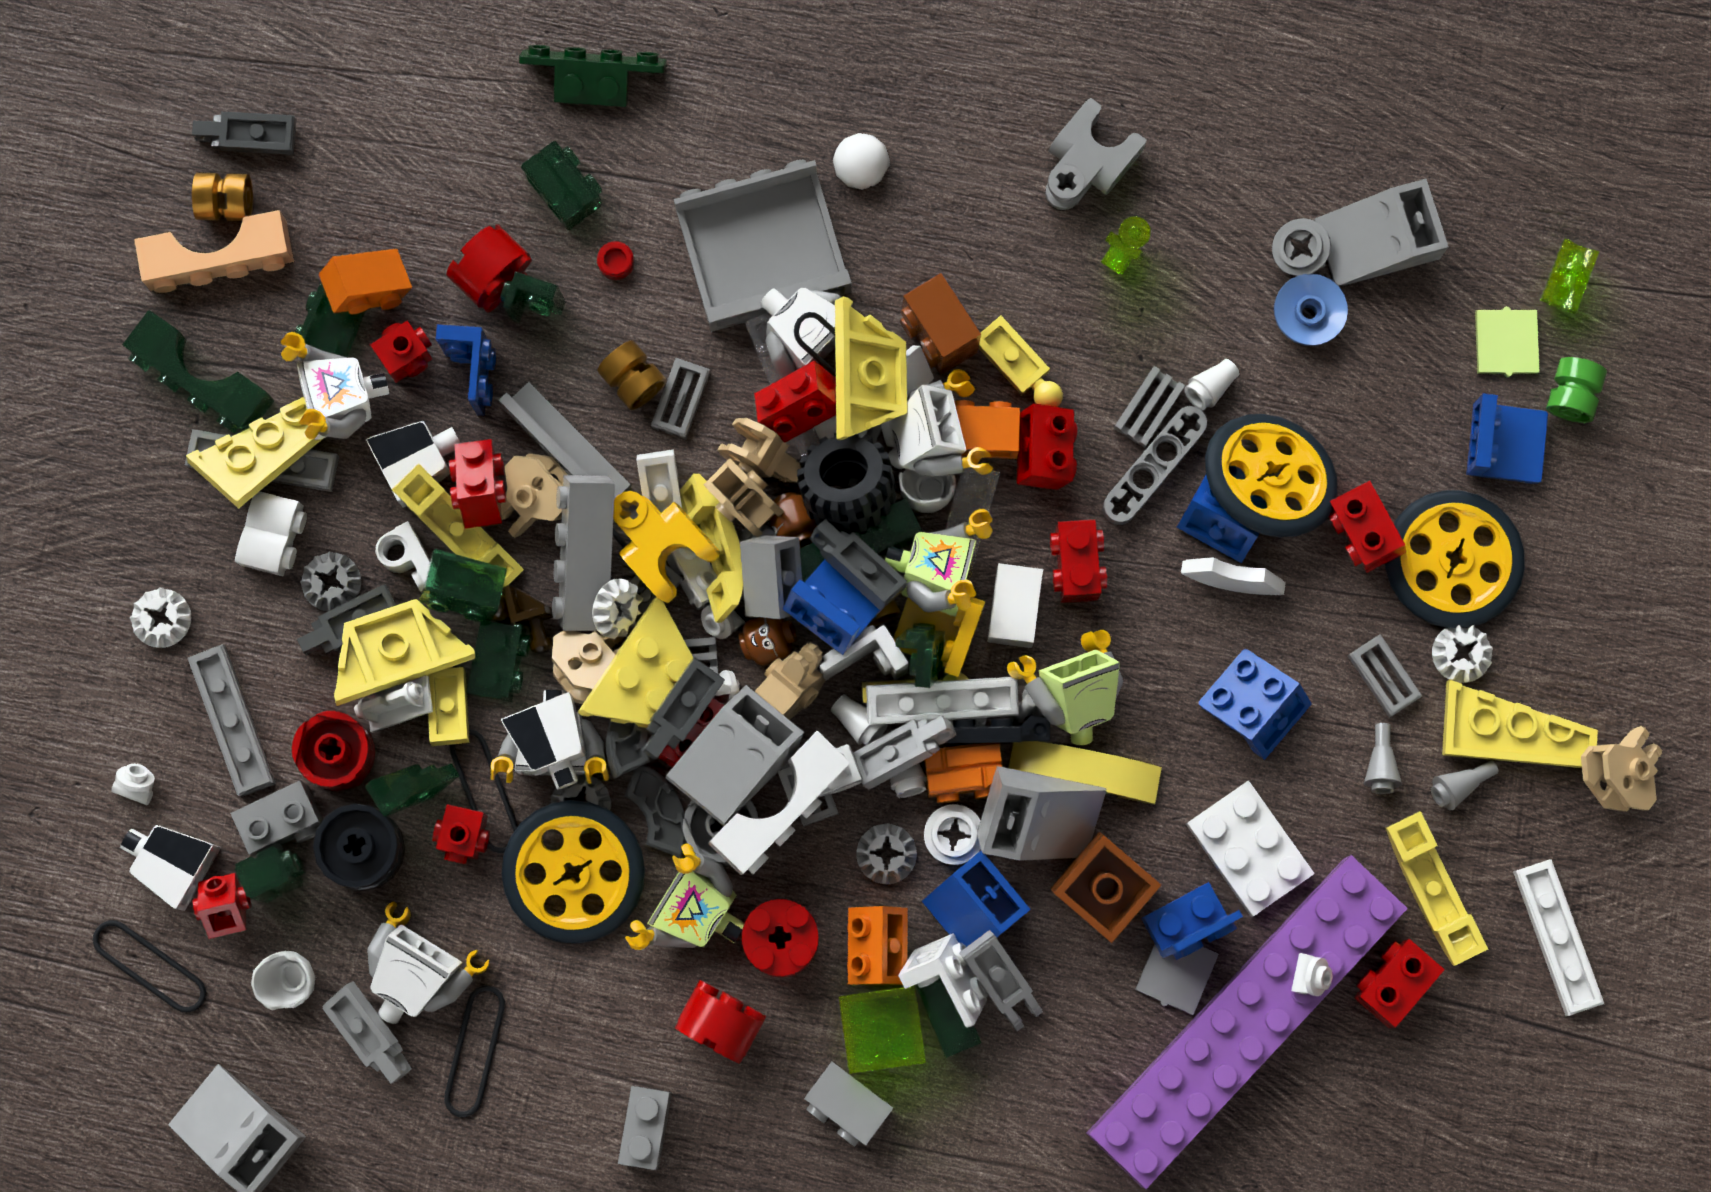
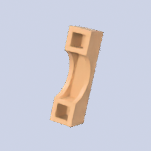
[134,210,294,293]

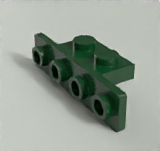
[519,45,667,107]

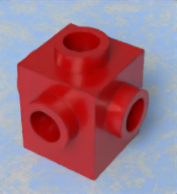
[370,320,432,383]
[432,804,490,865]
[193,873,252,939]

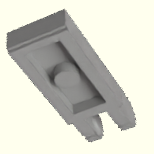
[959,930,1043,1031]

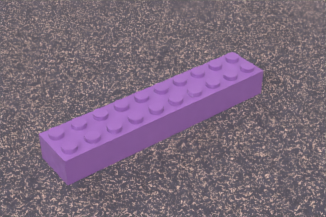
[1086,855,1408,1189]

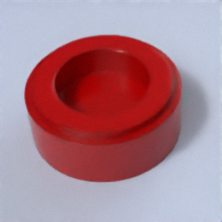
[597,241,634,280]

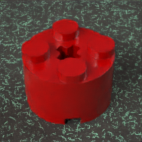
[446,224,532,313]
[292,711,375,791]
[742,899,819,978]
[675,980,767,1064]

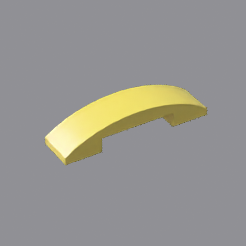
[391,463,524,594]
[680,474,743,623]
[1008,741,1162,805]
[1386,811,1488,966]

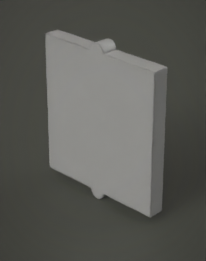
[1135,944,1219,1015]

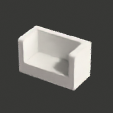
[987,563,1043,648]

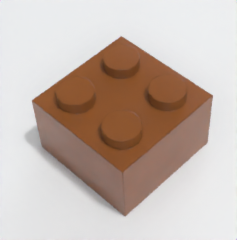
[900,273,981,375]
[1050,832,1161,943]

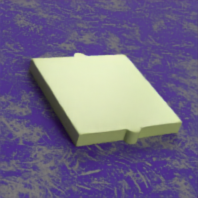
[1475,306,1539,378]

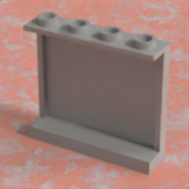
[674,159,851,332]

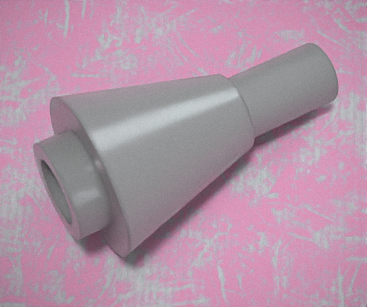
[1364,723,1402,794]
[1431,760,1499,810]

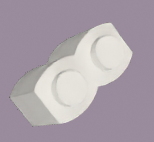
[235,491,307,576]

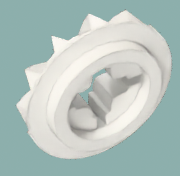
[592,579,643,639]
[130,588,191,648]
[1432,625,1493,683]
[924,804,981,865]

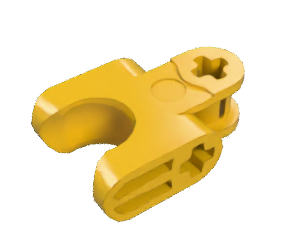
[613,491,720,603]

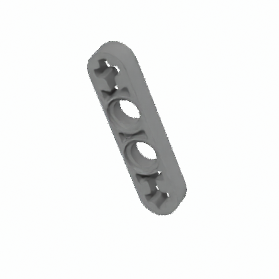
[1102,406,1207,525]

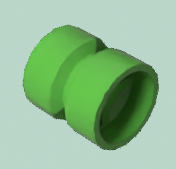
[1546,357,1607,423]

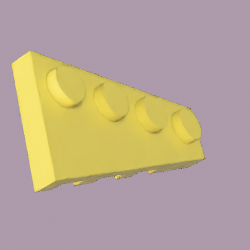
[186,397,322,509]
[1442,679,1598,768]

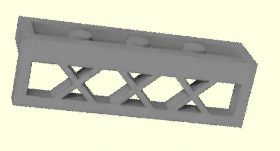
[499,382,632,499]

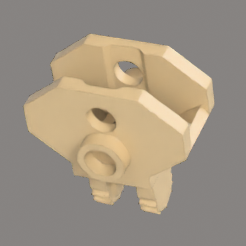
[717,418,801,482]
[501,453,568,538]
[704,458,784,537]
[552,630,624,704]
[755,642,825,720]
[1581,726,1662,812]

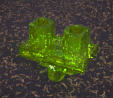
[1101,216,1151,275]
[1540,239,1599,314]

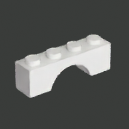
[708,731,850,875]

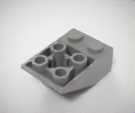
[1314,179,1449,287]
[666,685,804,826]
[977,766,1107,861]
[168,1064,306,1192]

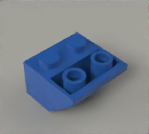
[921,850,1031,947]

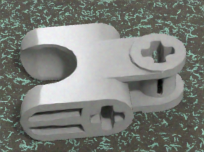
[1045,98,1147,210]

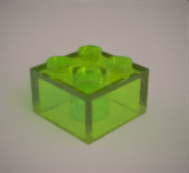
[839,986,926,1074]

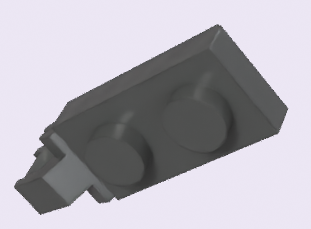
[192,111,297,155]
[810,519,908,611]
[297,584,396,656]
[641,658,725,760]

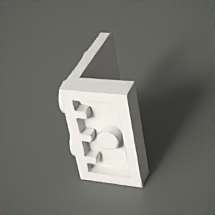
[820,625,909,681]
[898,933,988,1028]

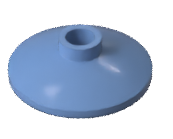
[1274,274,1348,346]

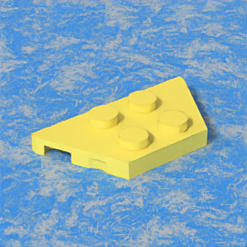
[835,297,907,440]
[578,597,693,728]
[334,599,475,706]

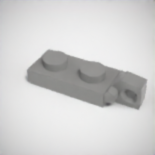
[853,716,956,790]
[322,981,412,1084]

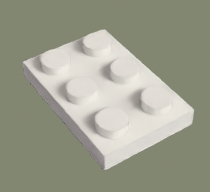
[1186,780,1315,917]

